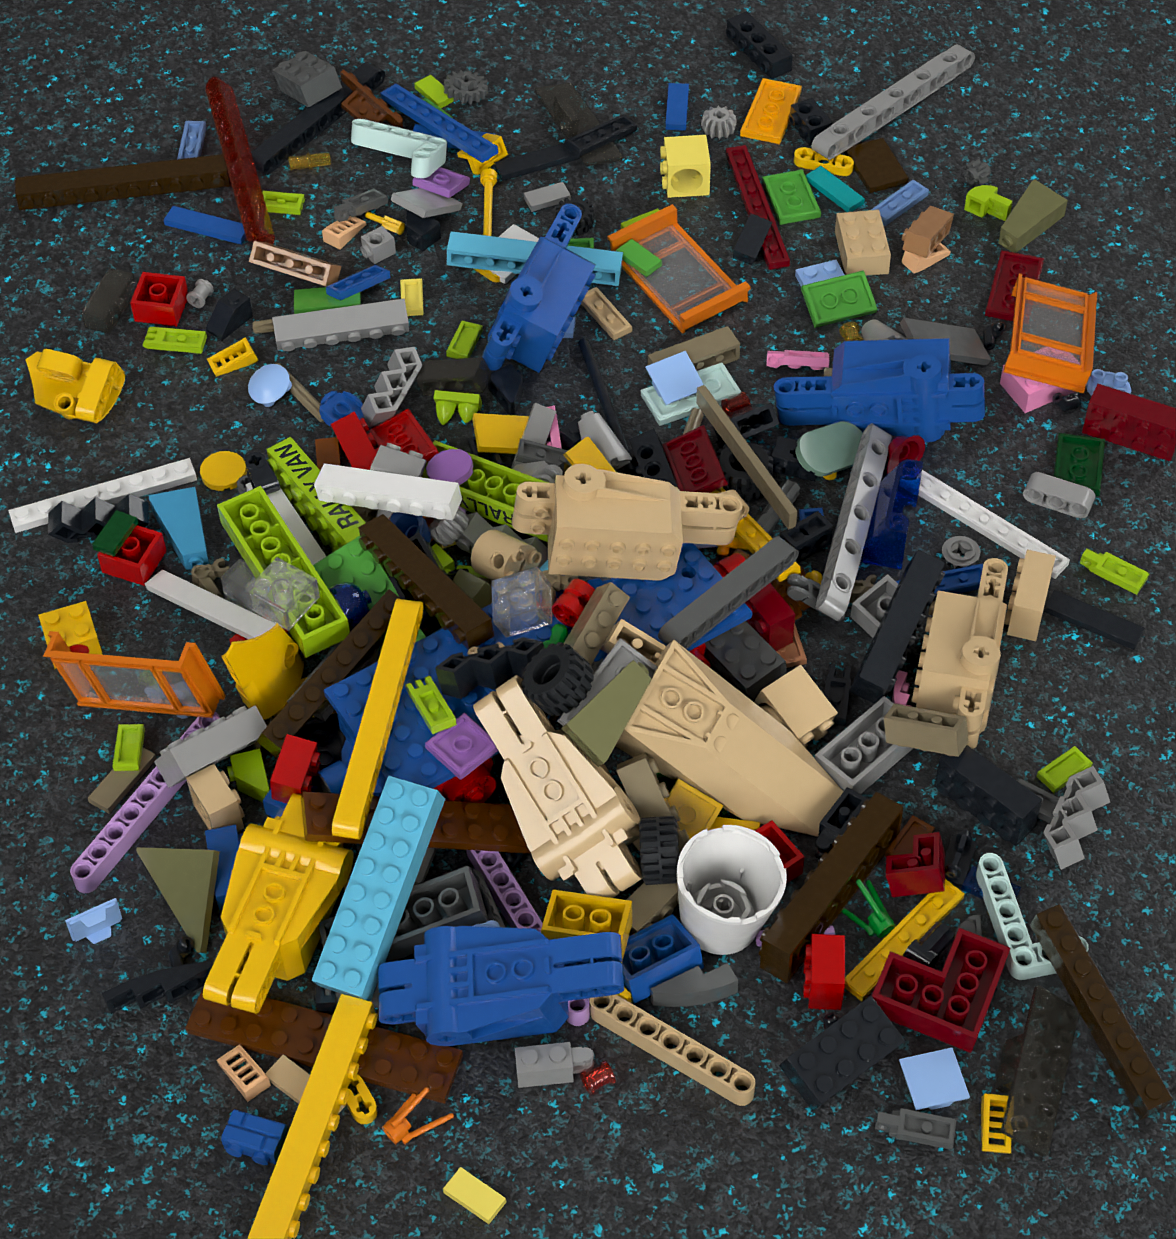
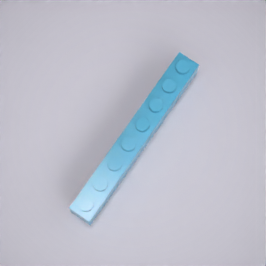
[447,231,623,286]

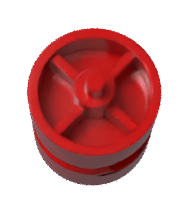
[552,579,595,627]

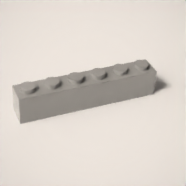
[272,298,409,351]

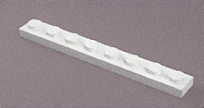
[8,458,197,533]

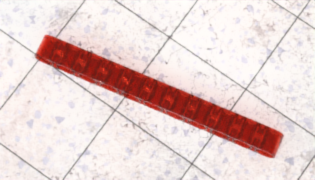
[205,76,275,244]

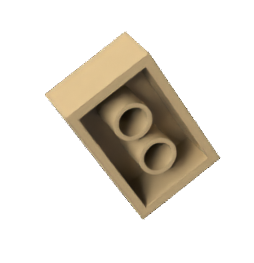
[835,210,891,276]
[1004,549,1056,641]

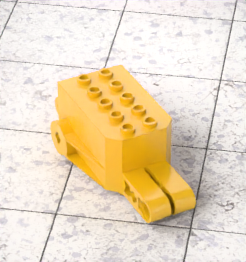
[203,793,353,1014]

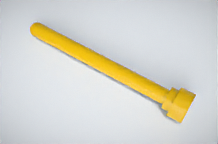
[480,168,497,236]

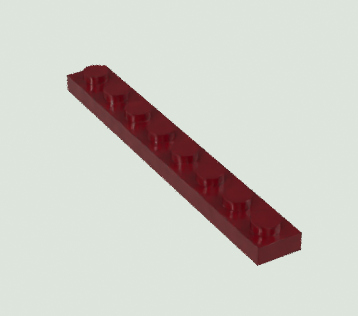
[726,145,790,270]

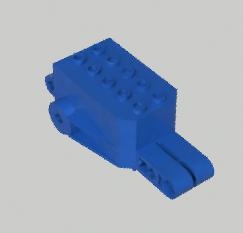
[481,204,596,373]
[774,338,985,442]
[378,926,624,1046]

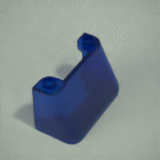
[861,459,923,570]

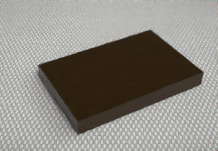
[844,138,909,193]

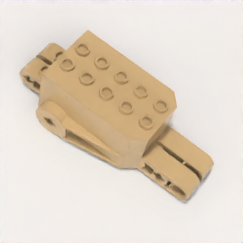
[512,464,743,581]
[912,558,1008,749]
[473,675,643,898]

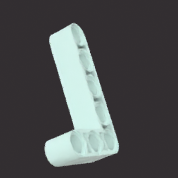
[351,119,447,178]
[976,853,1089,980]

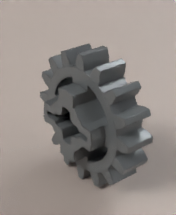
[444,70,488,104]

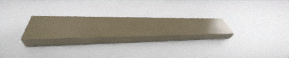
[696,385,797,530]

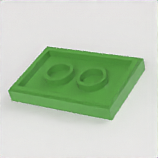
[762,170,821,225]
[801,270,878,328]
[294,287,361,314]

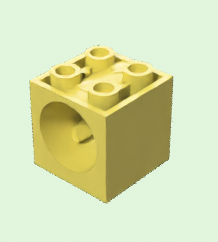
[660,135,711,198]

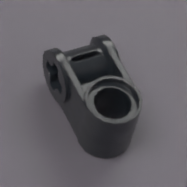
[245,452,280,495]

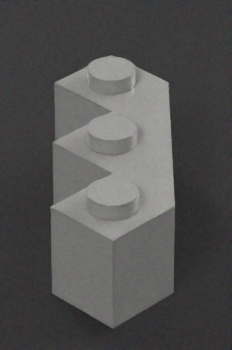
[361,347,422,428]
[455,512,548,569]
[1043,766,1110,870]

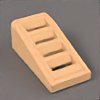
[322,216,366,250]
[902,243,951,273]
[217,1044,271,1102]

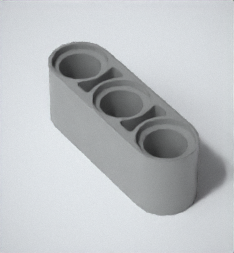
[1023,472,1096,518]

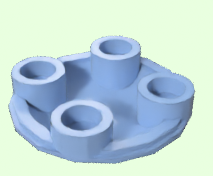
[248,364,292,407]
[1086,369,1131,396]

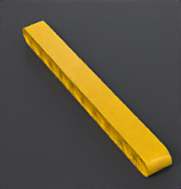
[332,599,423,840]

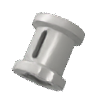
[186,279,214,308]

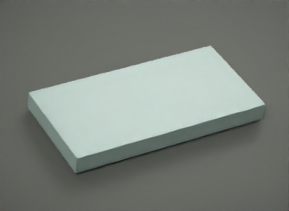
[641,363,742,426]

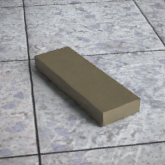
[88,748,157,814]

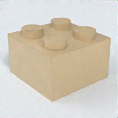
[186,764,245,831]

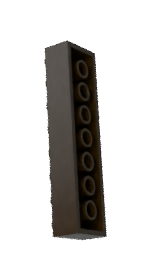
[759,792,904,983]

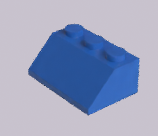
[621,914,704,1004]

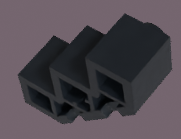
[48,494,149,543]
[435,637,544,699]

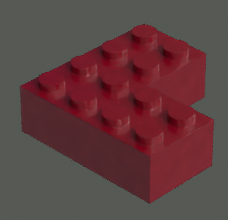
[872,928,1011,1053]

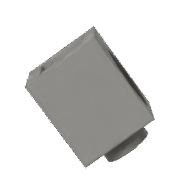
[360,226,396,264]

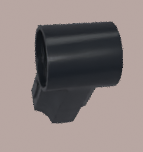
[903,922,955,968]

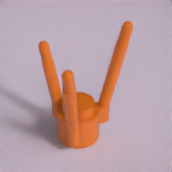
[382,1087,454,1145]

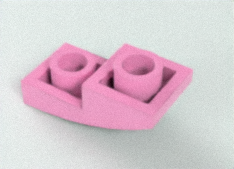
[892,670,912,707]

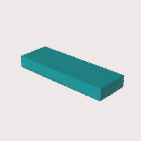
[806,166,865,212]

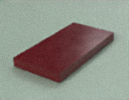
[985,250,1044,324]
[662,425,728,493]

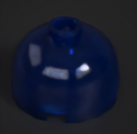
[328,582,372,632]

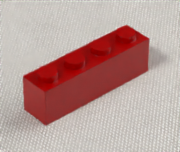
[330,411,379,470]

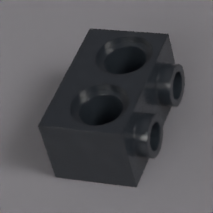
[789,98,833,146]
[780,511,833,563]

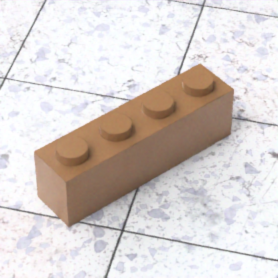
[249,241,341,286]

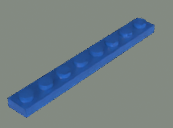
[380,84,498,163]

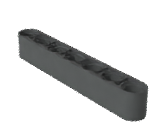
[658,536,799,649]

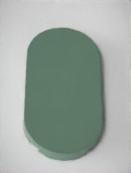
[795,421,863,477]

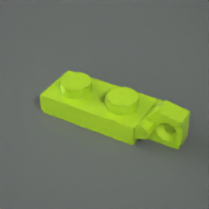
[1080,548,1149,595]

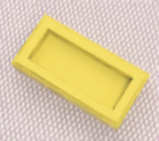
[400,279,424,316]
[443,1167,506,1224]

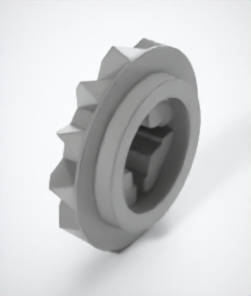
[942,536,980,568]

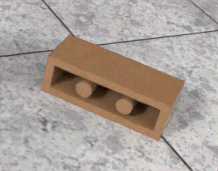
[902,206,954,258]

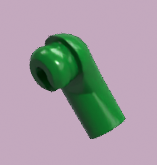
[543,624,568,648]

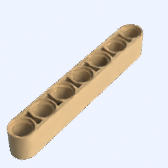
[590,995,755,1106]

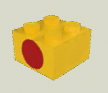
[38,601,103,669]

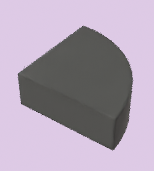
[954,915,982,939]

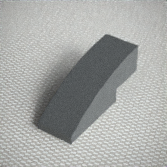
[651,963,738,1007]

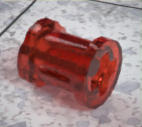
[721,392,751,414]
[580,1060,616,1095]

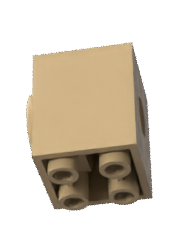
[754,665,838,748]

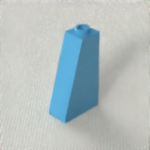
[148,487,209,570]

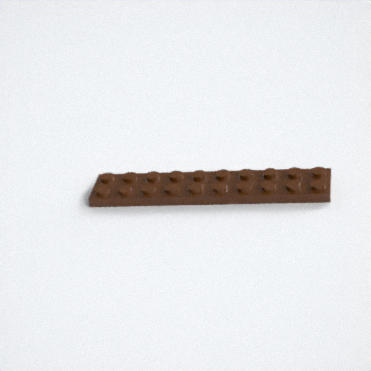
[301,792,531,853]
[185,987,463,1104]

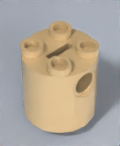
[471,529,542,591]

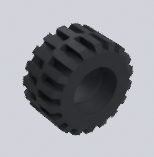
[717,441,773,502]
[521,642,594,716]
[639,816,680,885]

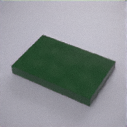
[1053,433,1105,497]

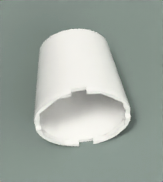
[677,825,787,955]

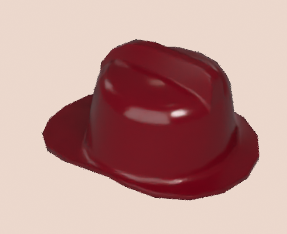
[886,435,925,481]

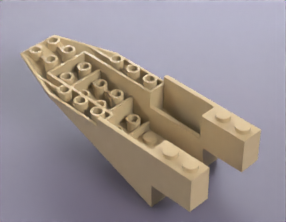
[601,619,843,837]

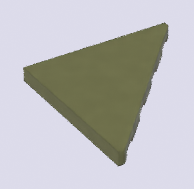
[136,847,220,954]

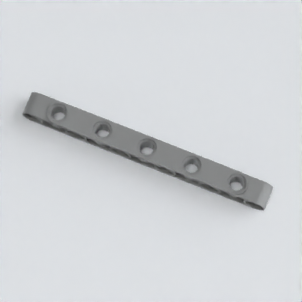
[811,44,975,160]
[815,423,892,621]

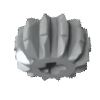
[701,105,737,140]
[429,508,469,547]

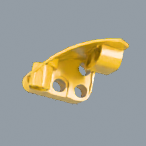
[25,349,125,423]
[221,623,304,719]

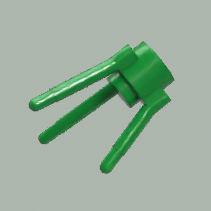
[842,879,895,938]

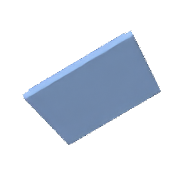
[645,351,704,405]
[65,898,122,944]
[899,1048,970,1110]

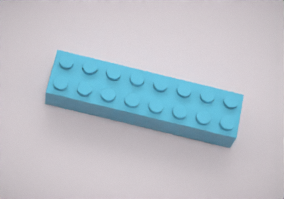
[311,776,445,1002]

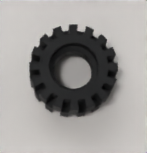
[555,196,594,236]

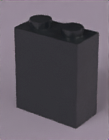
[714,402,779,442]

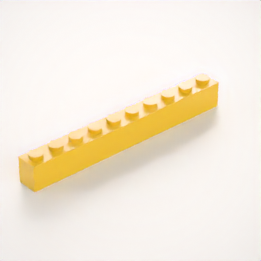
[247,994,378,1239]

